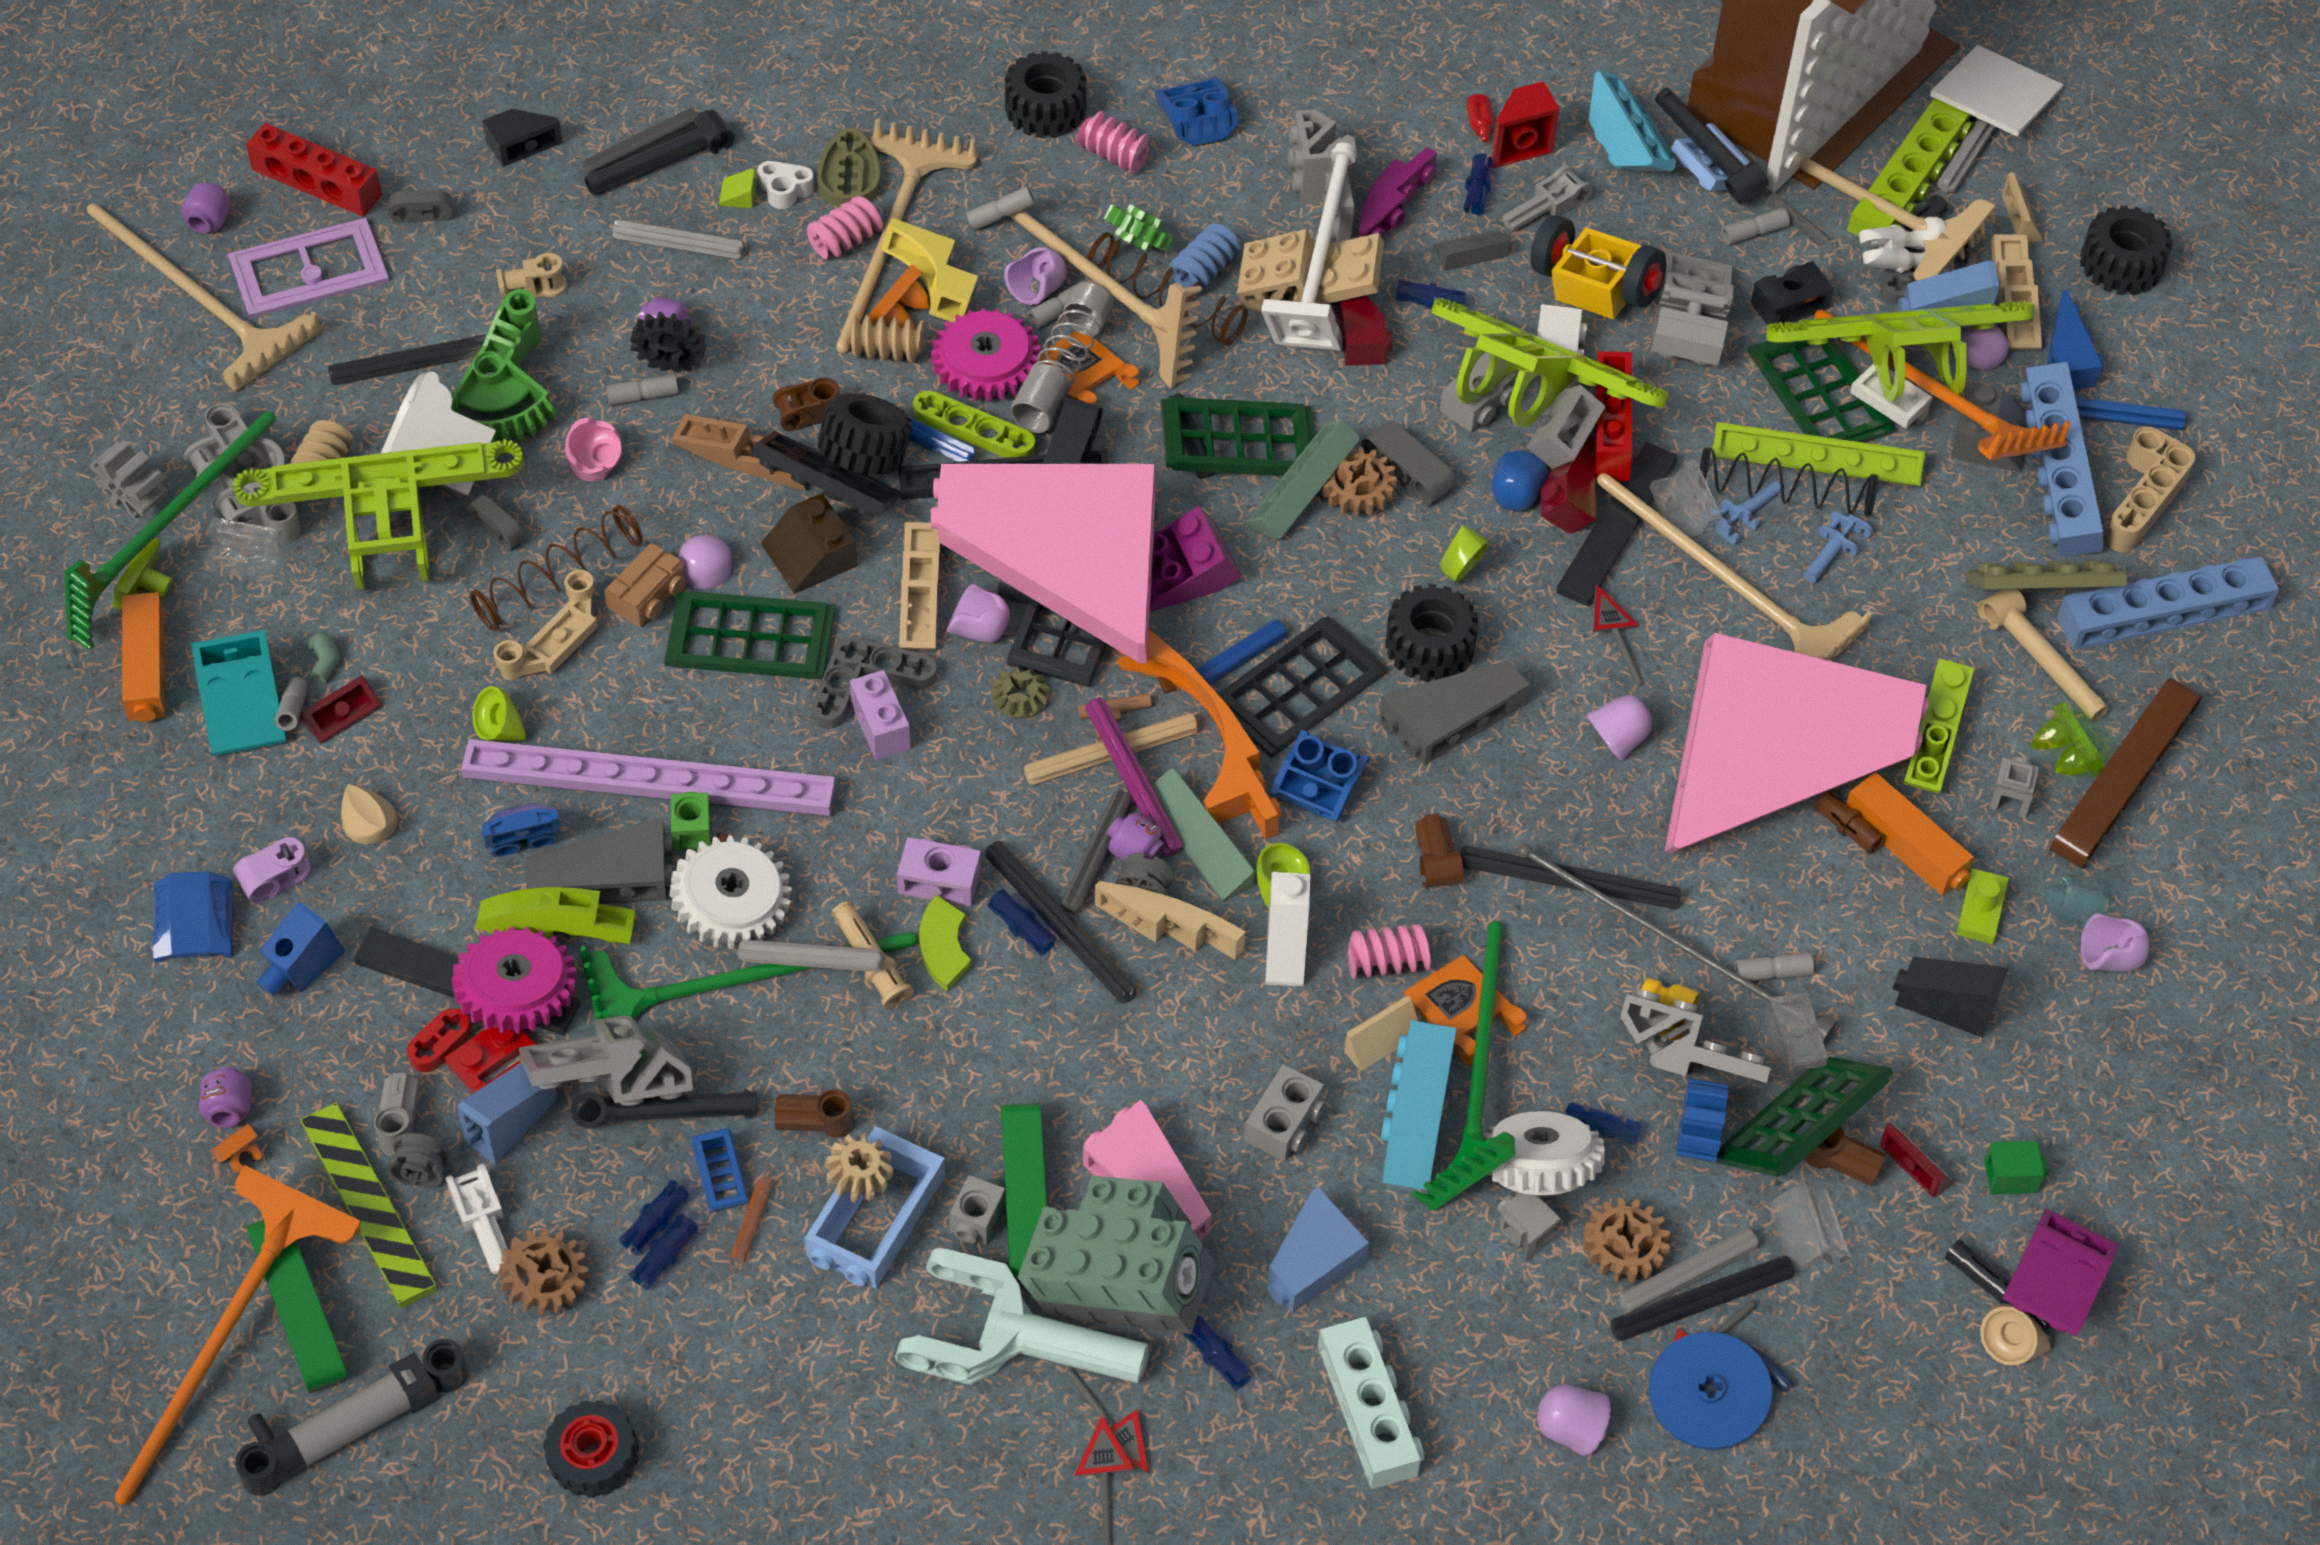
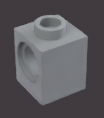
[949,1175,1005,1245]

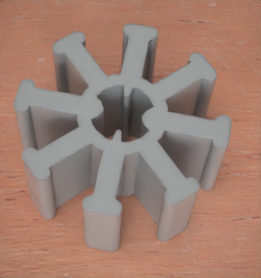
[90,440,168,518]

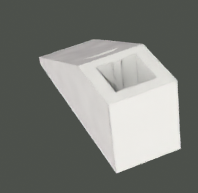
[1537,304,1587,392]

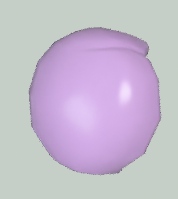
[1953,324,2009,371]
[678,534,732,589]

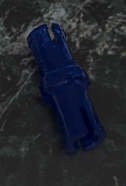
[1463,153,1493,215]
[1396,279,1466,310]
[987,889,1057,956]
[619,1180,689,1255]
[629,1214,699,1290]
[1182,1315,1254,1391]

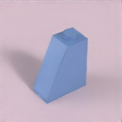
[1898,261,1999,330]
[457,1063,558,1165]
[1267,1187,1369,1313]

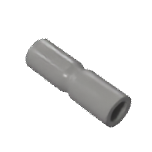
[966,186,1035,231]
[1721,208,1790,245]
[1027,280,1086,329]
[606,374,678,406]
[275,677,308,731]
[1734,953,1814,981]

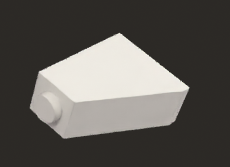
[1265,872,1310,986]

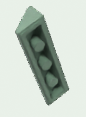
[1246,420,1359,539]
[1151,768,1255,902]

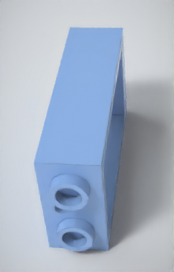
[804,1126,946,1289]

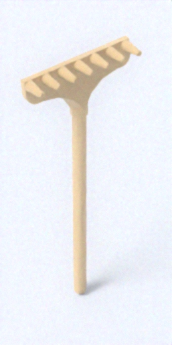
[836,119,979,354]
[1799,157,1996,281]
[87,203,323,392]
[1010,210,1202,389]
[1597,473,1872,662]

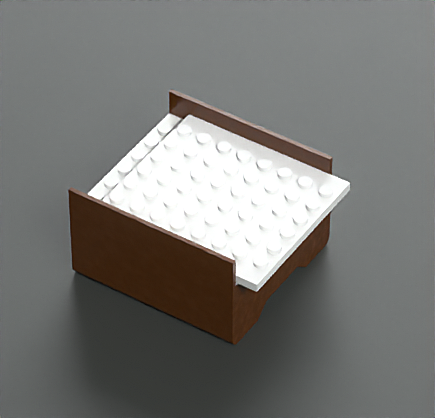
[1687,0,1960,193]

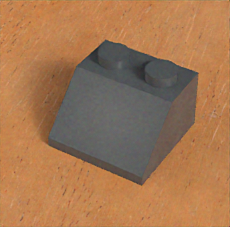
[1951,381,2027,473]

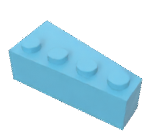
[1381,1020,1456,1191]

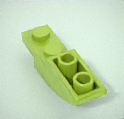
[1904,658,1974,794]
[475,887,635,944]

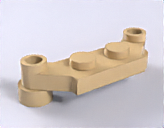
[493,570,598,681]

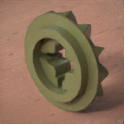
[991,666,1049,718]

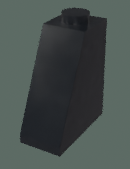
[1892,957,2008,1038]

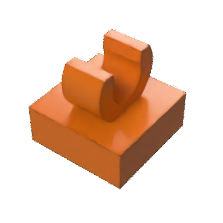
[210,1124,262,1174]

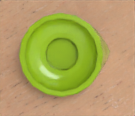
[1439,525,1490,583]
[472,686,526,743]
[1256,842,1310,909]

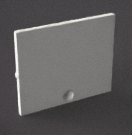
[1930,45,2064,136]

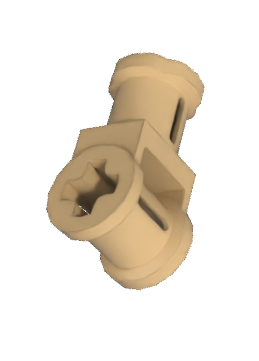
[496,253,567,298]

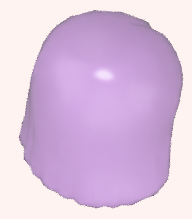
[1004,247,1067,305]
[946,584,1010,643]
[1587,695,1653,760]
[2080,913,2150,972]
[1537,1385,1611,1456]

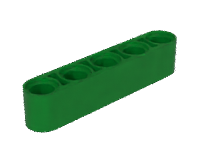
[1001,1103,1047,1280]
[245,1219,348,1393]

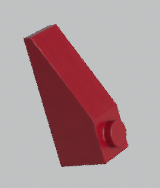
[1337,295,1393,366]
[1541,434,1596,533]

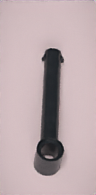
[1655,87,1769,205]
[584,110,735,195]
[571,1088,757,1129]

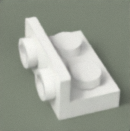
[1850,364,1932,429]

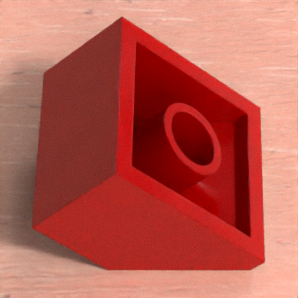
[1490,81,1560,169]

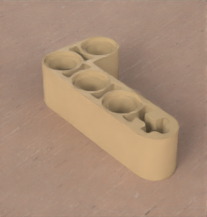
[2105,427,2195,553]

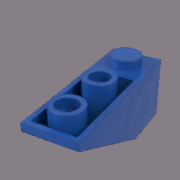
[2046,290,2104,390]

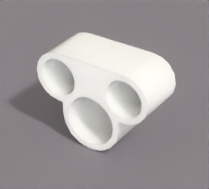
[758,161,814,209]

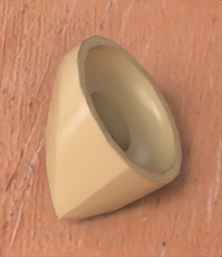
[341,784,398,844]
[1980,1304,2051,1366]

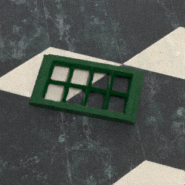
[1748,338,1894,443]
[1160,397,1314,476]
[664,591,835,679]
[1716,1057,1893,1177]

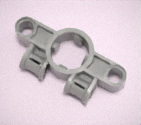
[184,403,301,543]

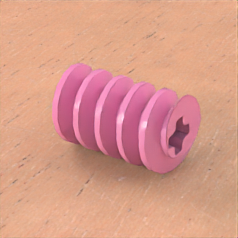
[1076,110,1150,175]
[807,196,883,260]
[1348,924,1431,979]

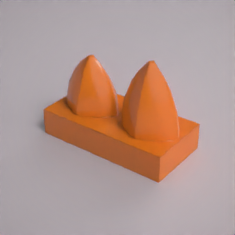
[869,264,930,329]

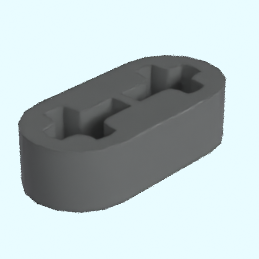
[388,189,453,223]
[466,494,524,550]

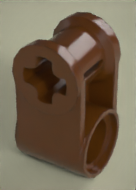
[772,377,840,432]

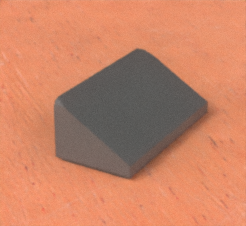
[1433,230,1509,271]

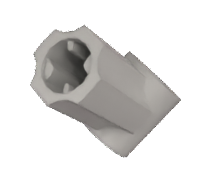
[374,1073,420,1156]

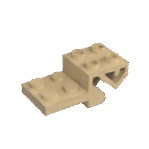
[1237,229,1384,312]

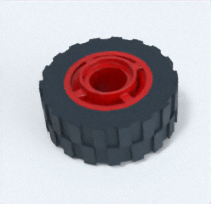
[543,1400,639,1498]

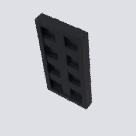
[751,431,900,517]

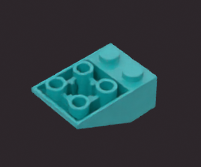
[191,630,287,757]

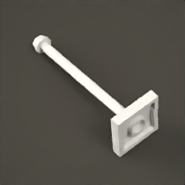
[1261,143,1356,351]

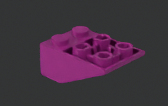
[1150,506,1242,612]
[2002,1208,2119,1336]

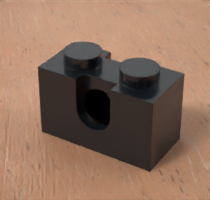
[1751,261,1834,325]

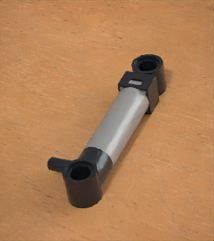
[235,1339,468,1496]

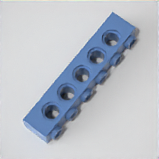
[2020,362,2103,556]
[2057,556,2279,650]

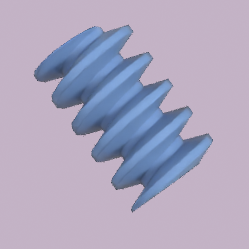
[1170,224,1242,295]

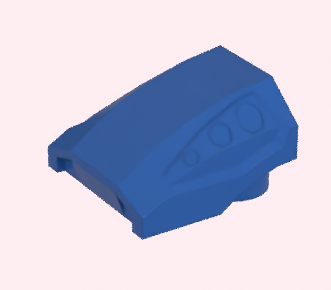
[1155,76,1239,146]
[1269,729,1370,822]
[481,803,561,857]
[153,871,234,962]

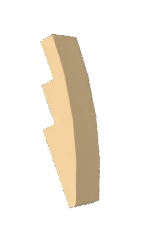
[1991,234,2042,350]
[899,522,940,651]
[1095,881,1245,960]

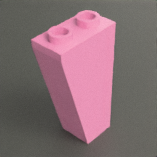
[1083,1100,1212,1241]

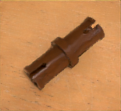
[1814,791,1885,855]

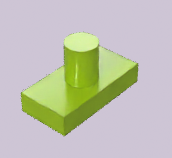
[112,538,173,610]
[1956,868,2009,944]

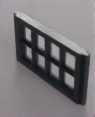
[1007,598,1107,687]
[1218,616,1388,758]

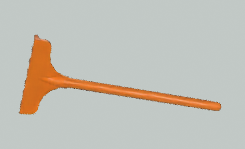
[1814,310,2070,460]
[115,1165,362,1505]

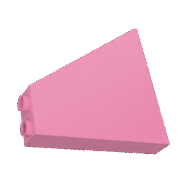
[931,464,1156,663]
[1664,633,1928,853]

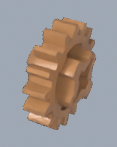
[1322,447,1397,517]
[1583,1198,1670,1283]
[498,1228,588,1316]

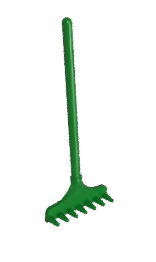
[64,411,276,650]
[1412,921,1516,1211]
[580,932,917,1020]

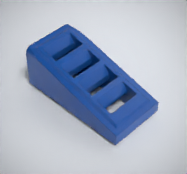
[690,1127,749,1213]

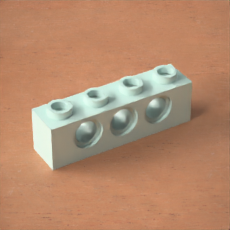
[1318,1317,1424,1490]

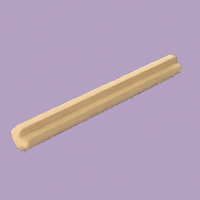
[1024,713,1198,785]

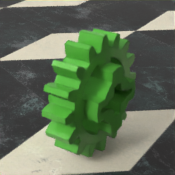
[1104,204,1176,252]

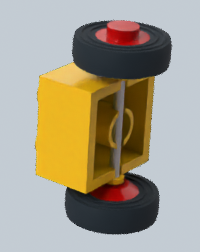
[1530,215,1667,320]

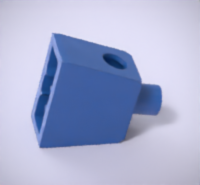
[256,902,345,997]

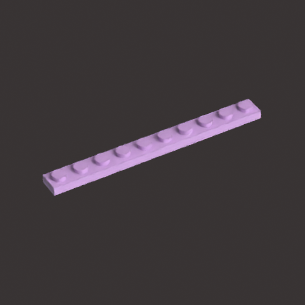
[461,739,836,816]

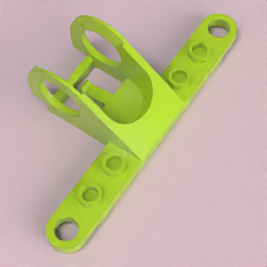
[1431,298,1669,428]
[1766,301,2034,402]
[233,439,524,591]

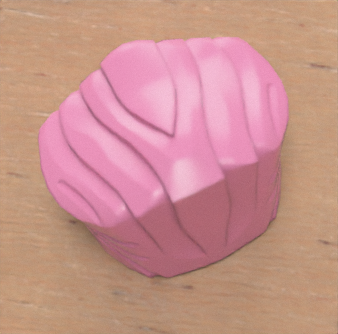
[565,417,622,481]

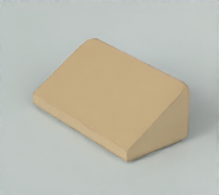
[2002,172,2043,242]
[1344,996,1418,1071]

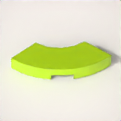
[919,895,971,992]

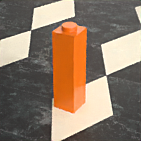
[122,592,166,722]
[1846,772,1974,896]

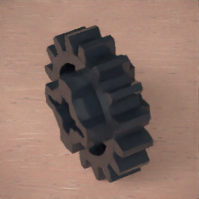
[630,312,707,373]

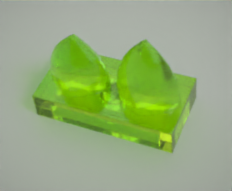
[2030,700,2104,778]

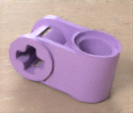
[233,837,311,905]

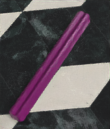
[1085,697,1182,856]

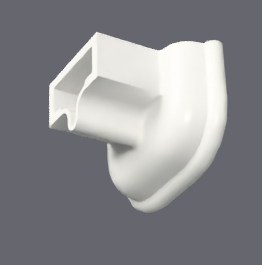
[380,372,496,495]

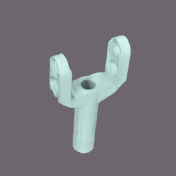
[895,1248,1149,1385]

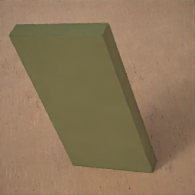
[1967,560,2127,589]

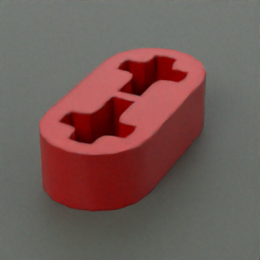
[407,1008,471,1072]

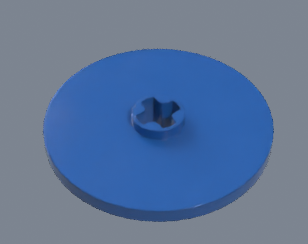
[1649,1332,1772,1450]

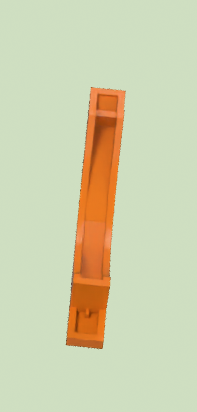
[1117,629,1282,840]

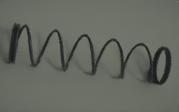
[1697,446,1879,518]

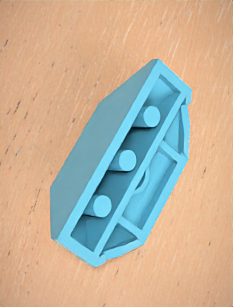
[1588,70,1677,172]

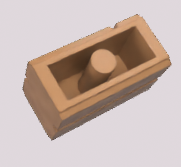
[604,543,686,627]

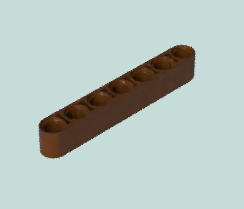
[2049,677,2203,869]

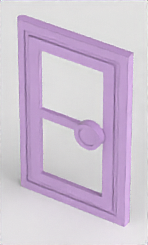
[228,218,389,319]

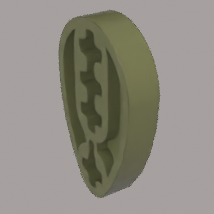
[817,128,880,207]

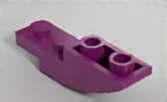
[1359,146,1437,239]

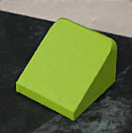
[719,169,757,208]

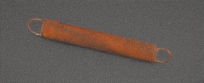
[729,1170,773,1273]

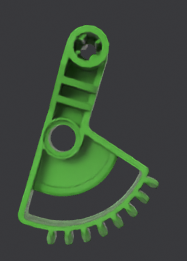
[451,289,557,443]

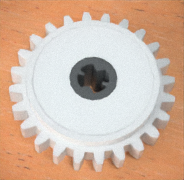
[669,836,792,949]
[1483,1111,1605,1195]

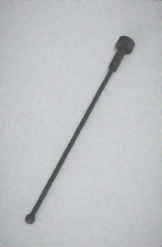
[1517,843,1838,1047]

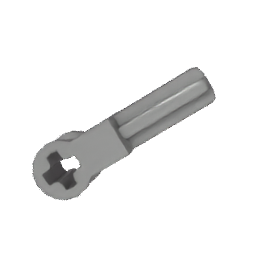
[1502,165,1593,231]

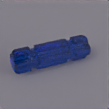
[1565,1102,1641,1144]

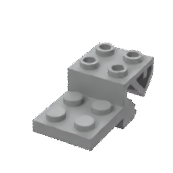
[1287,110,1358,243]
[1651,251,1733,365]
[1620,989,1771,1083]
[519,1015,693,1106]

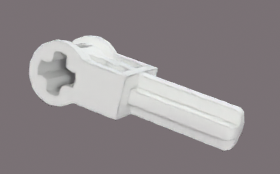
[445,1163,508,1274]

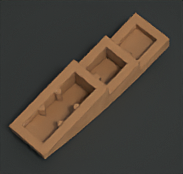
[671,414,808,490]

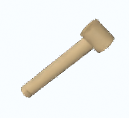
[1977,589,2109,722]

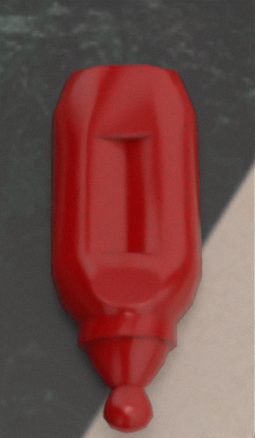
[1466,94,1495,143]

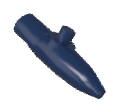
[1746,1343,1794,1392]

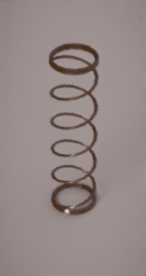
[1087,232,1248,346]
[469,505,643,631]

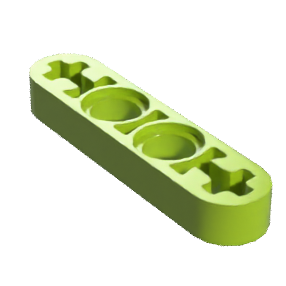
[913,391,1035,458]

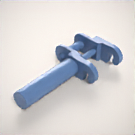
[1706,481,1781,544]
[1804,511,1873,583]

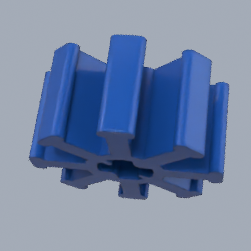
[1676,1078,1729,1163]

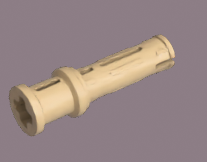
[831,901,914,1009]

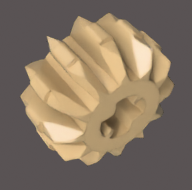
[825,1133,893,1203]

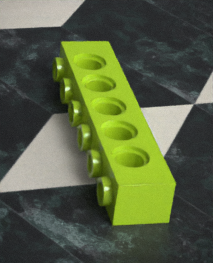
[1847,98,1973,236]

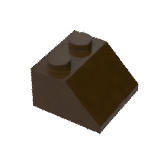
[761,493,857,594]

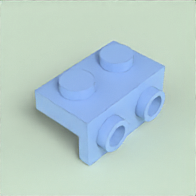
[1670,124,1750,191]

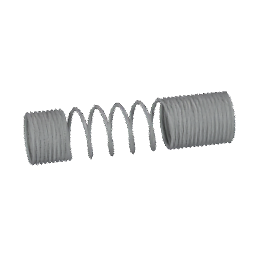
[1010,282,1114,433]

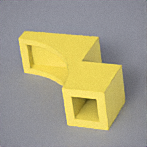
[881,217,978,322]

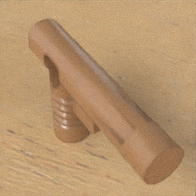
[1077,693,1152,741]

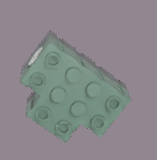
[1018,1175,1216,1334]

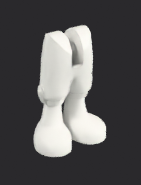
[1859,217,1950,273]

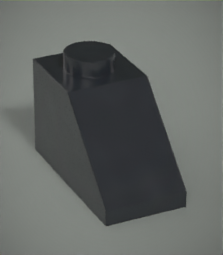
[482,108,563,167]

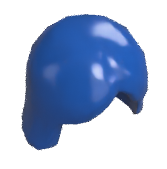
[1491,450,1549,512]

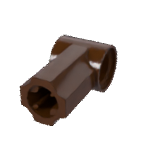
[1415,814,1463,888]
[775,1089,855,1138]
[1804,1126,1886,1187]

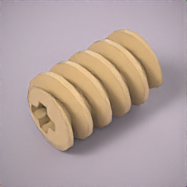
[851,314,924,363]
[290,420,354,464]

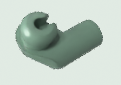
[308,632,340,684]

